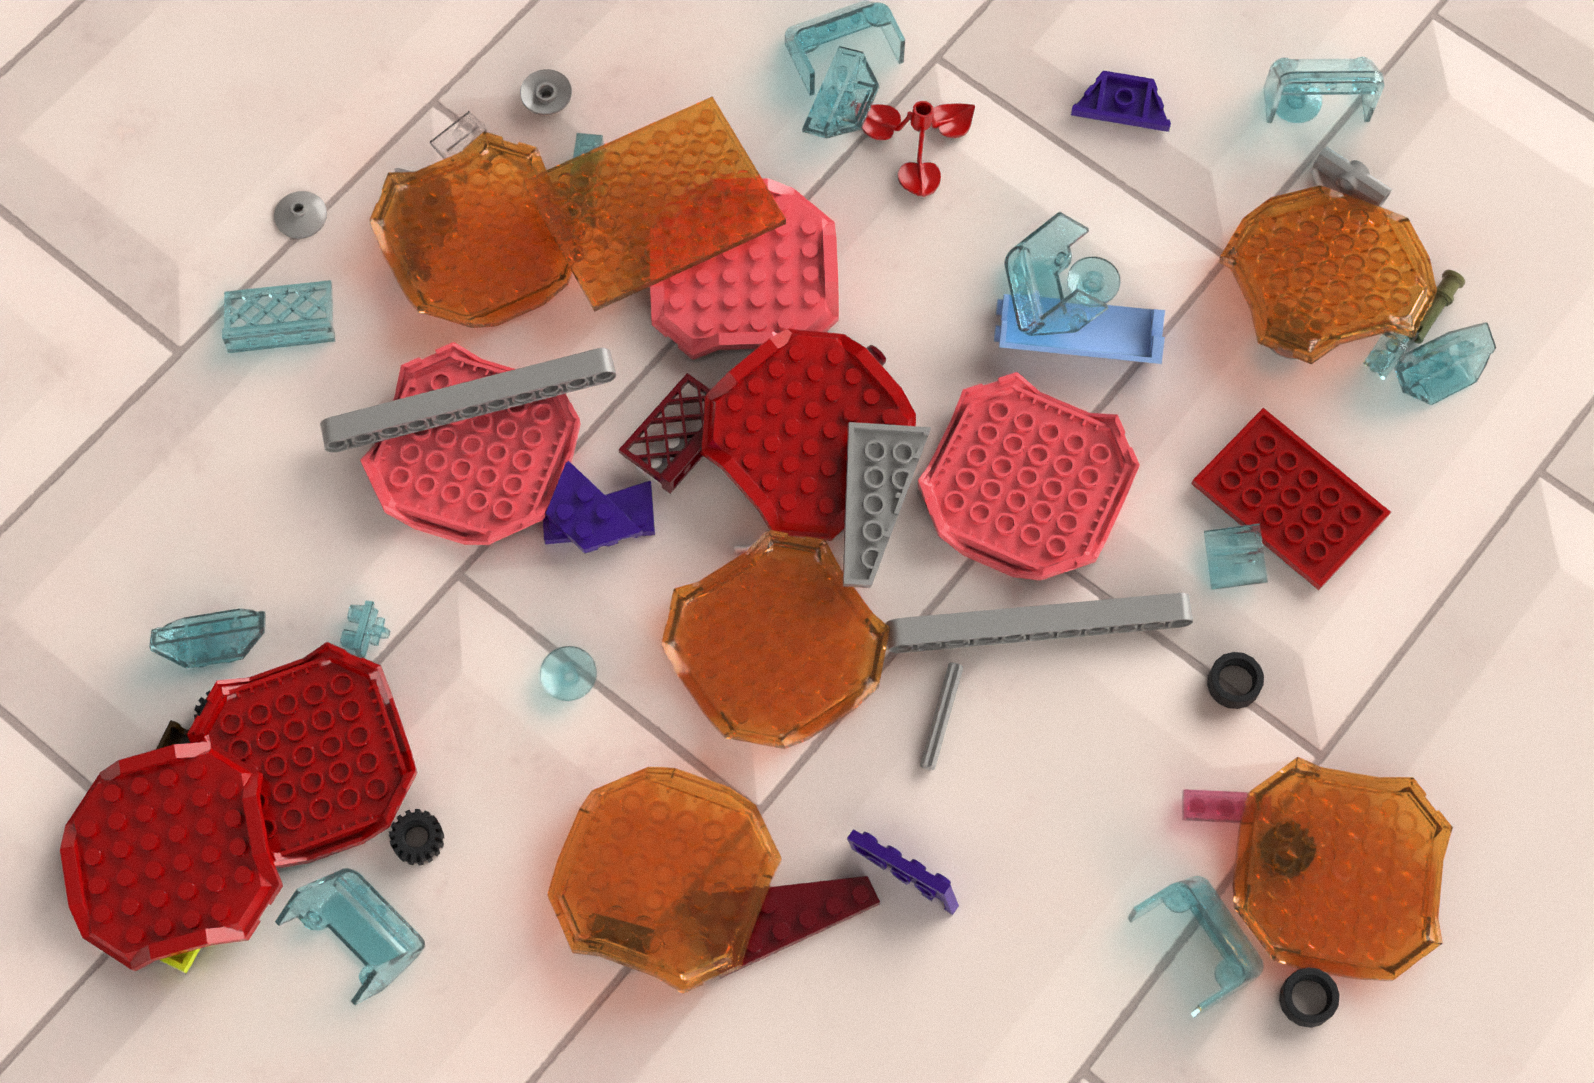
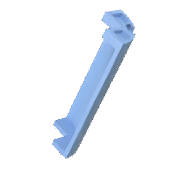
[994,294,1165,364]

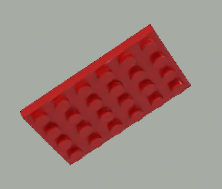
[1191,408,1391,590]

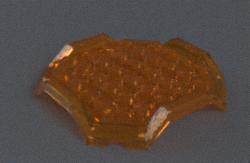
[369,131,586,328]
[1219,185,1437,364]
[661,530,890,749]
[1232,757,1453,981]
[547,767,782,994]

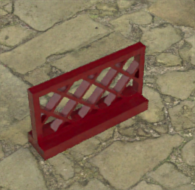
[619,373,711,494]

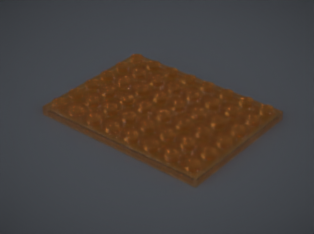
[523,96,786,312]

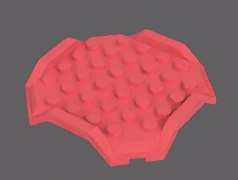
[650,178,839,360]
[360,342,581,545]
[917,372,1140,581]

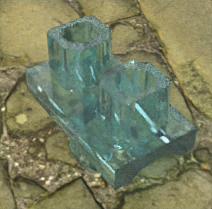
[1363,330,1409,380]
[340,600,391,658]

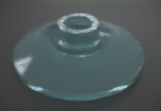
[1270,77,1322,123]
[1067,257,1121,305]
[540,646,597,701]

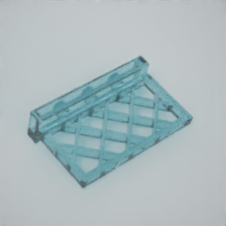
[222,280,335,353]

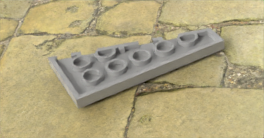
[843,422,932,588]

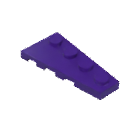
[543,480,655,544]
[847,829,959,915]

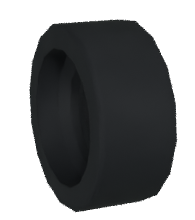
[1207,652,1264,709]
[1279,967,1340,1028]

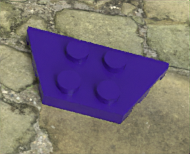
[1071,70,1171,132]
[546,461,643,554]

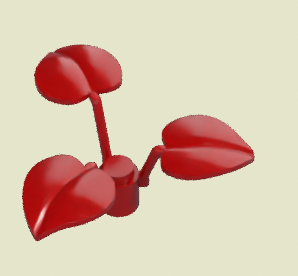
[856,101,975,197]

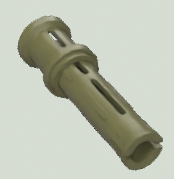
[1407,270,1465,344]

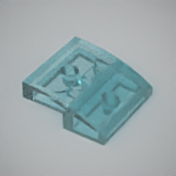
[1204,523,1268,590]

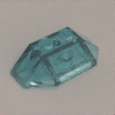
[802,46,880,138]
[1394,322,1496,405]
[149,608,266,669]

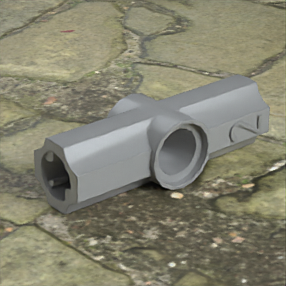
[1313,147,1392,209]

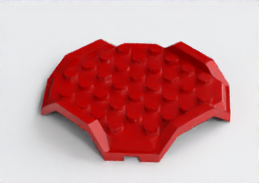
[701,329,916,541]
[187,642,418,868]
[60,742,283,971]

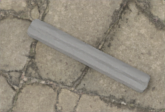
[920,662,963,770]

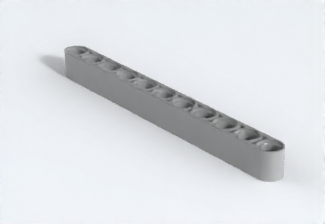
[320,348,616,453]
[886,593,1193,653]

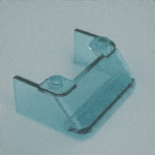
[784,0,905,96]
[1263,57,1385,123]
[1004,211,1108,336]
[275,868,425,1005]
[1128,876,1264,1018]

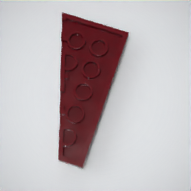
[684,876,880,979]

